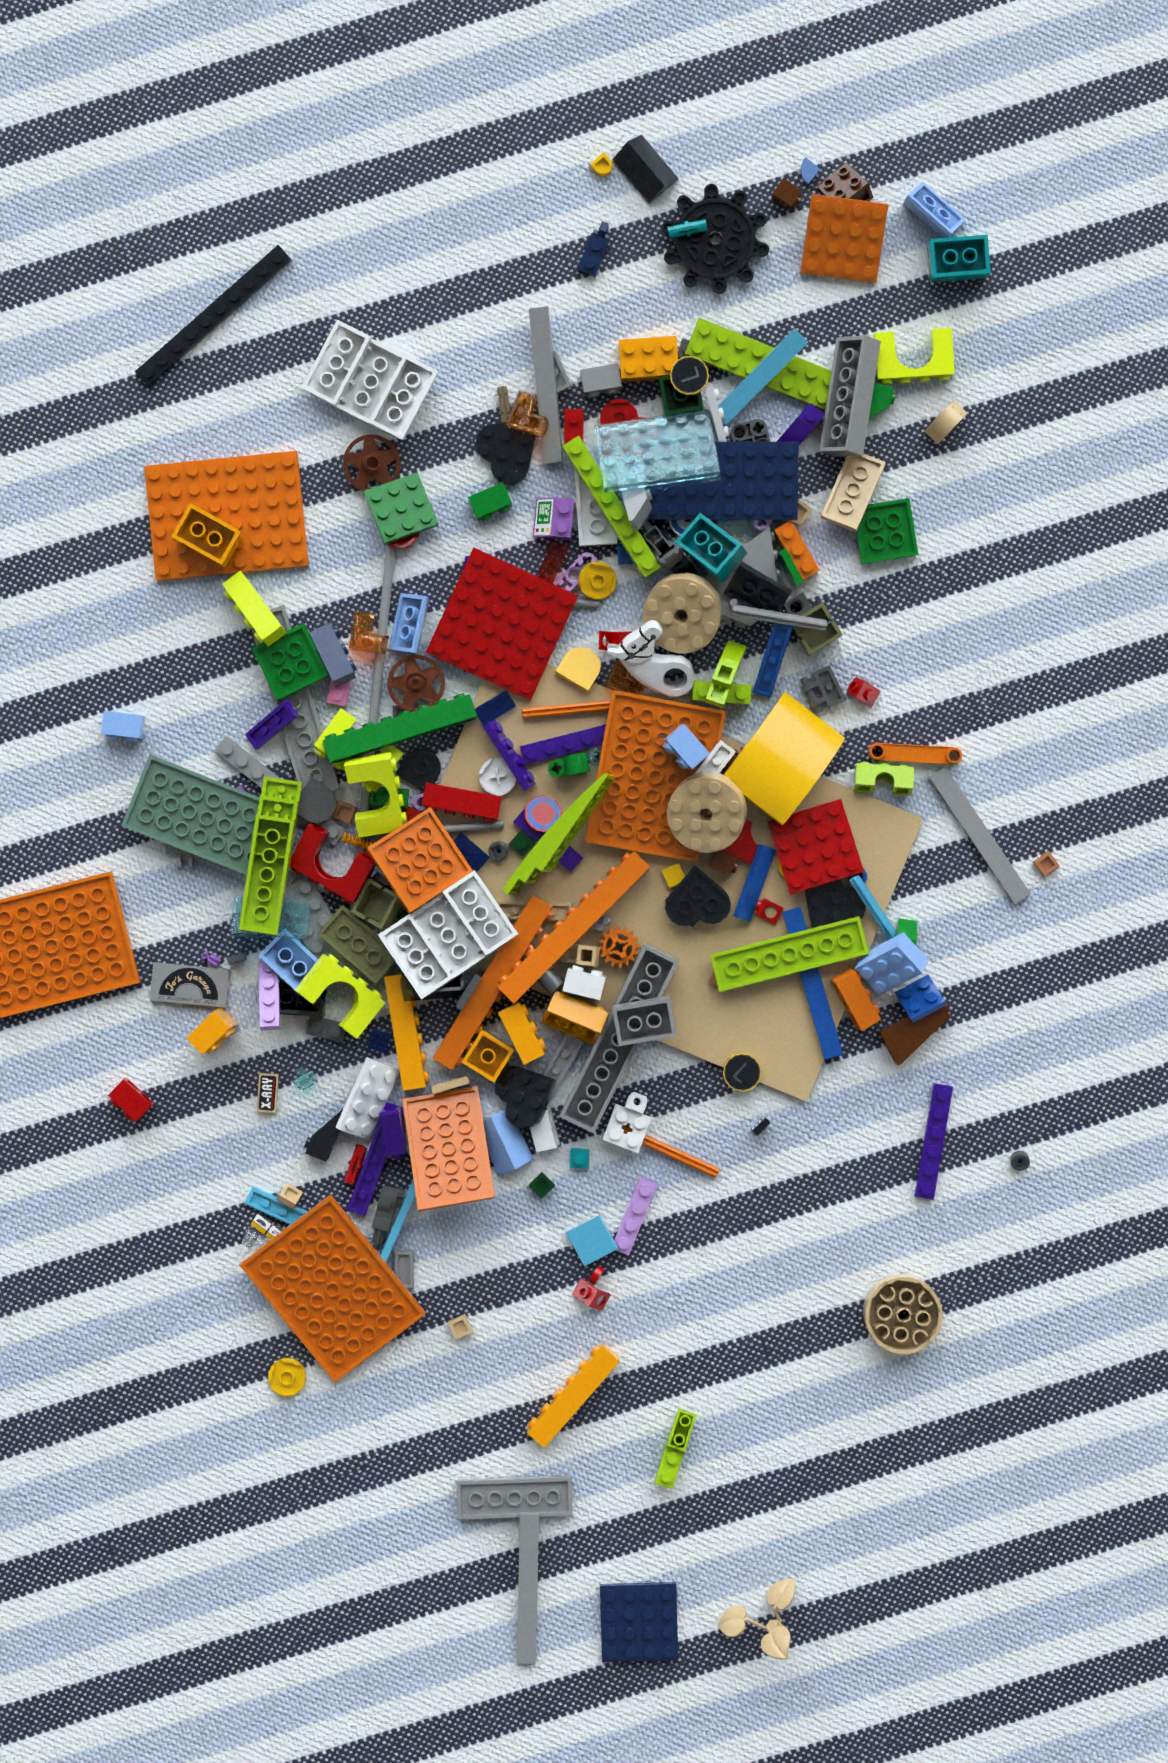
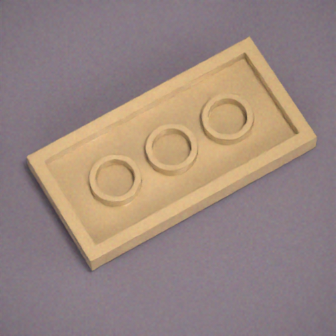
[820,454,886,532]

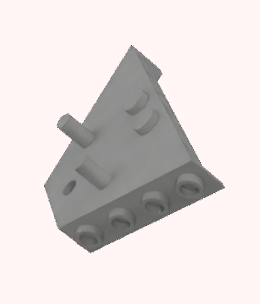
[704,526,781,629]

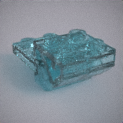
[230,895,311,940]

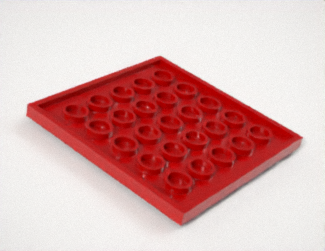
[426,547,579,701]

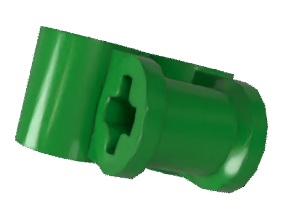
[548,753,590,777]

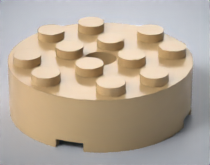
[643,573,722,653]
[667,772,747,853]
[863,1274,943,1354]

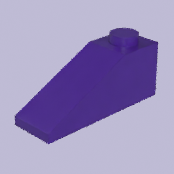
[777,403,825,445]

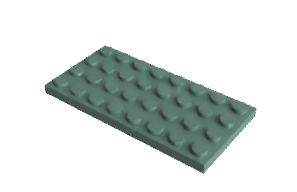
[121,755,260,875]

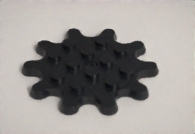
[661,184,769,294]

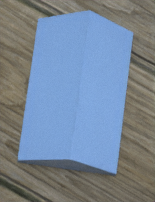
[903,182,966,238]
[389,593,430,655]
[258,928,318,995]
[483,1108,533,1175]

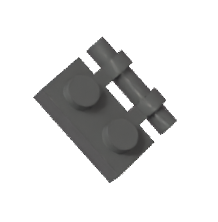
[800,665,846,714]

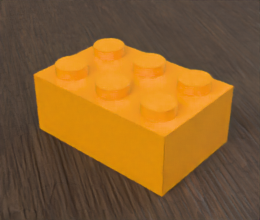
[618,336,678,383]
[171,503,244,567]
[541,990,609,1045]
[498,1001,547,1065]
[186,1008,238,1055]

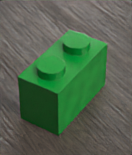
[468,482,513,522]

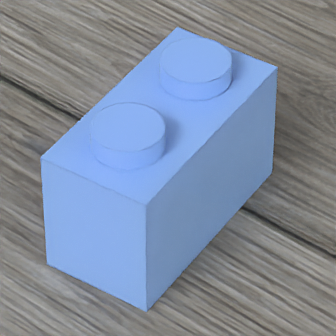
[101,711,145,742]

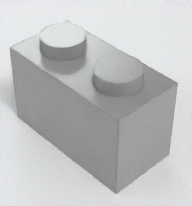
[580,363,622,398]

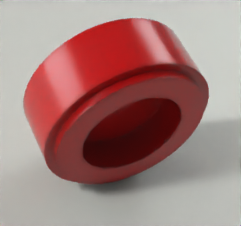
[589,1266,605,1285]

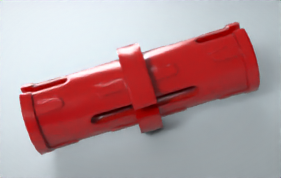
[344,1144,367,1184]

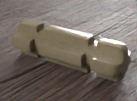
[497,386,512,424]

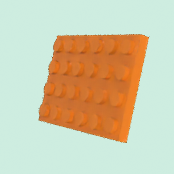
[402,1086,495,1212]

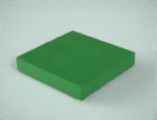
[777,548,804,590]

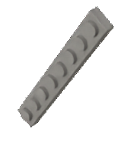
[214,736,346,846]

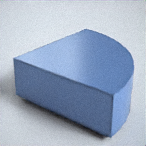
[801,157,820,185]

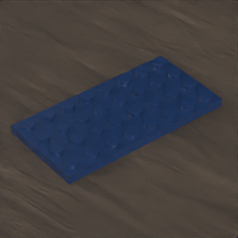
[644,442,799,520]

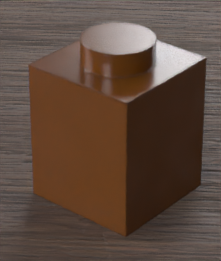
[771,178,803,211]
[708,850,739,875]

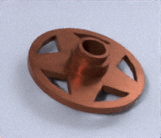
[343,434,401,491]
[387,655,445,712]

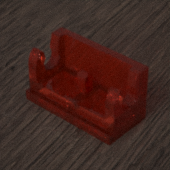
[537,541,569,584]

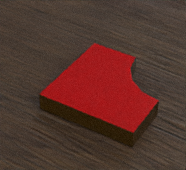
[722,819,758,864]

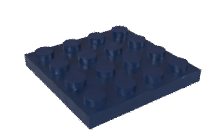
[600,1582,678,1662]

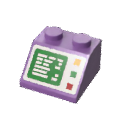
[533,498,574,541]

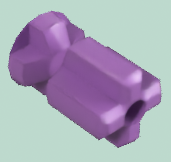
[200,950,221,968]

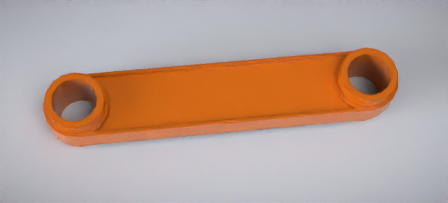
[868,743,962,765]

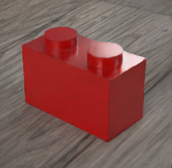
[108,1077,155,1122]

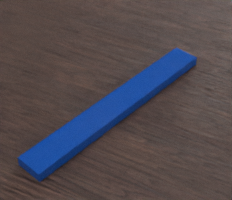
[782,906,843,1059]

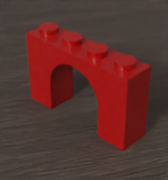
[290,823,377,903]

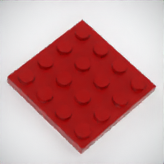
[767,799,864,895]

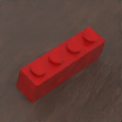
[422,782,502,823]

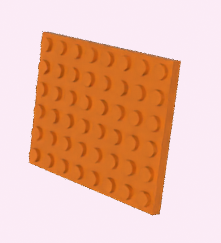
[144,451,309,581]
[584,690,726,863]
[0,871,141,1018]
[239,1194,426,1382]

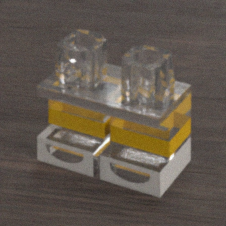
[241,1212,283,1248]

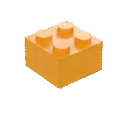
[461,1029,515,1082]

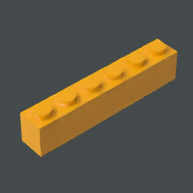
[384,974,430,1091]
[527,1343,620,1448]

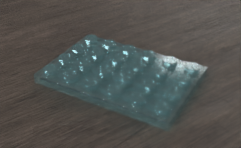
[594,409,720,493]

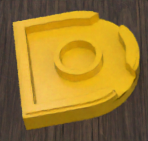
[555,647,601,692]

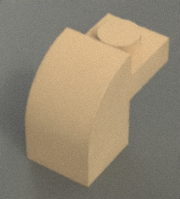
[924,400,968,444]
[561,944,600,966]

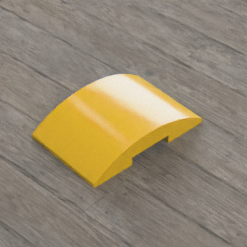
[724,691,845,825]

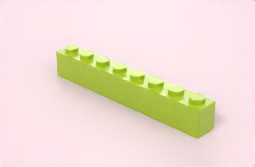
[562,436,661,580]

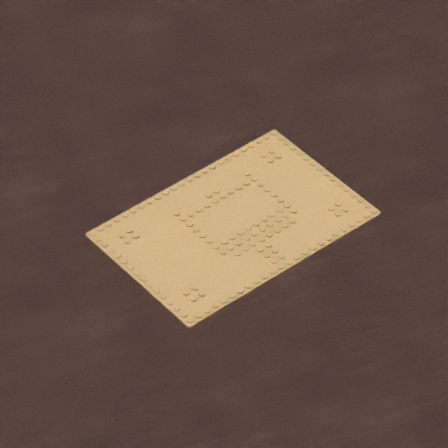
[394,664,922,1101]

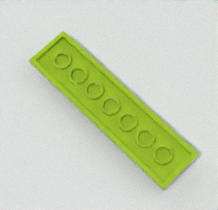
[684,318,832,411]
[710,916,869,992]

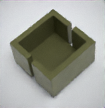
[792,602,843,657]
[351,878,403,930]

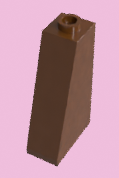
[878,1001,951,1066]

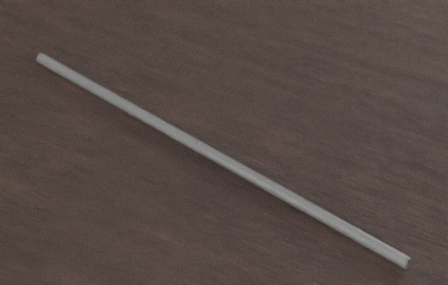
[349,545,396,917]

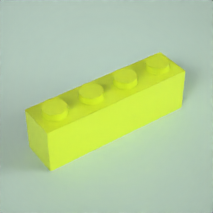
[222,570,287,647]

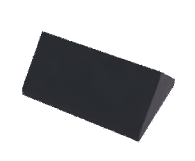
[612,135,679,204]
[280,983,327,1017]

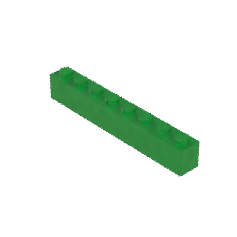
[322,693,477,765]

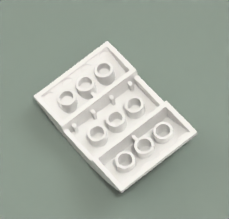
[301,320,439,440]
[378,870,518,1000]

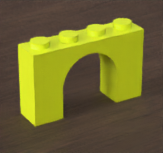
[873,328,955,385]
[313,708,404,793]
[344,752,407,838]
[294,954,386,1039]

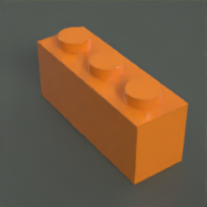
[774,520,820,581]
[830,968,881,1031]

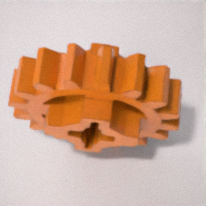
[599,926,640,968]

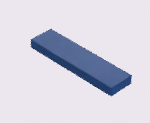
[752,623,793,698]
[733,844,776,922]

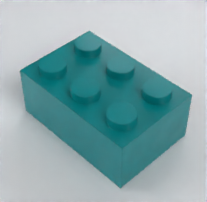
[927,234,991,283]
[675,513,747,582]

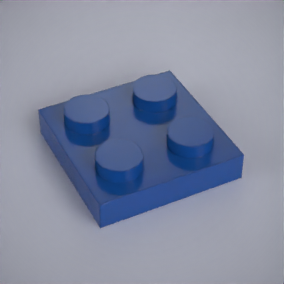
[895,974,947,1023]

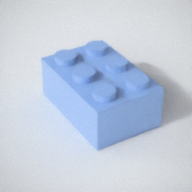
[662,724,710,770]
[855,932,928,995]

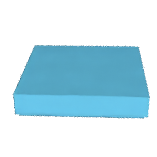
[566,1214,618,1266]

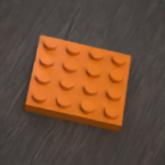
[800,194,889,283]
[366,807,473,913]

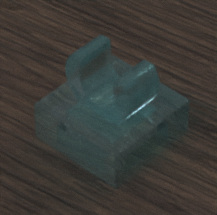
[294,1067,319,1091]

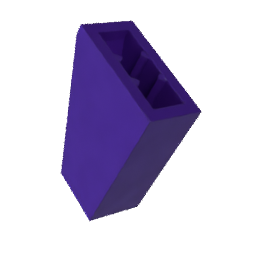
[379,1106,408,1159]

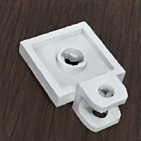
[602,1092,652,1153]

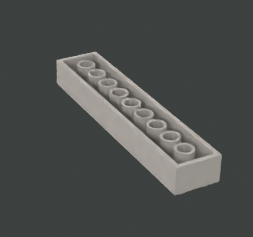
[559,942,679,1133]

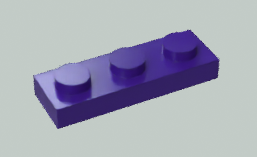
[245,700,298,750]

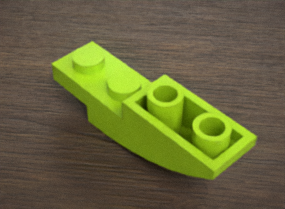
[705,640,747,708]
[654,1409,697,1489]

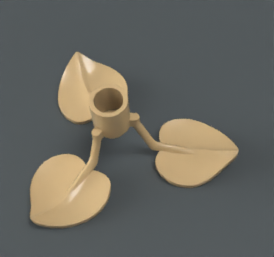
[718,1578,795,1659]

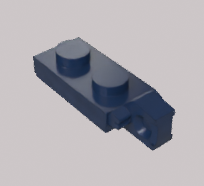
[577,221,610,277]

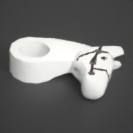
[607,620,694,697]

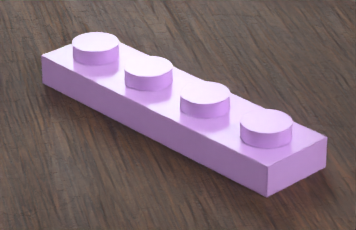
[259,961,280,1031]
[614,1177,658,1256]

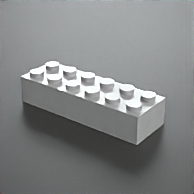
[819,335,881,457]

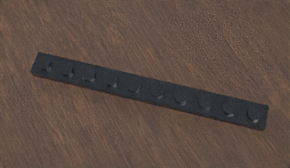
[135,245,292,387]

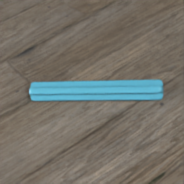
[849,874,897,940]

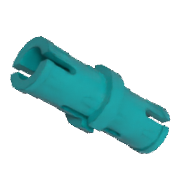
[667,219,707,239]

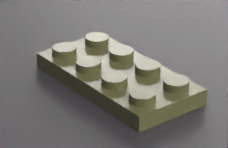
[317,905,395,984]

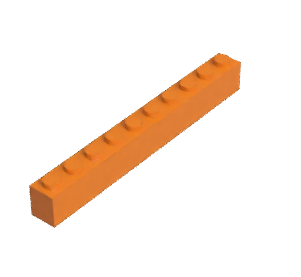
[497,851,650,1005]
[433,893,554,1070]

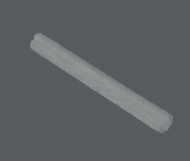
[731,605,827,631]

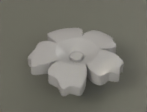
[590,913,611,932]

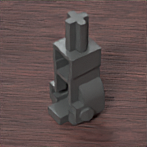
[640,520,684,570]
[371,1185,405,1245]

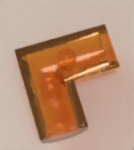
[505,390,549,437]
[349,611,389,655]
[604,658,646,695]

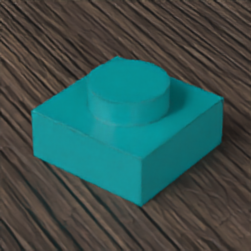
[569,1148,590,1169]

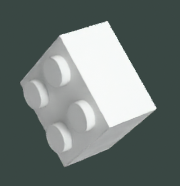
[562,964,606,1000]

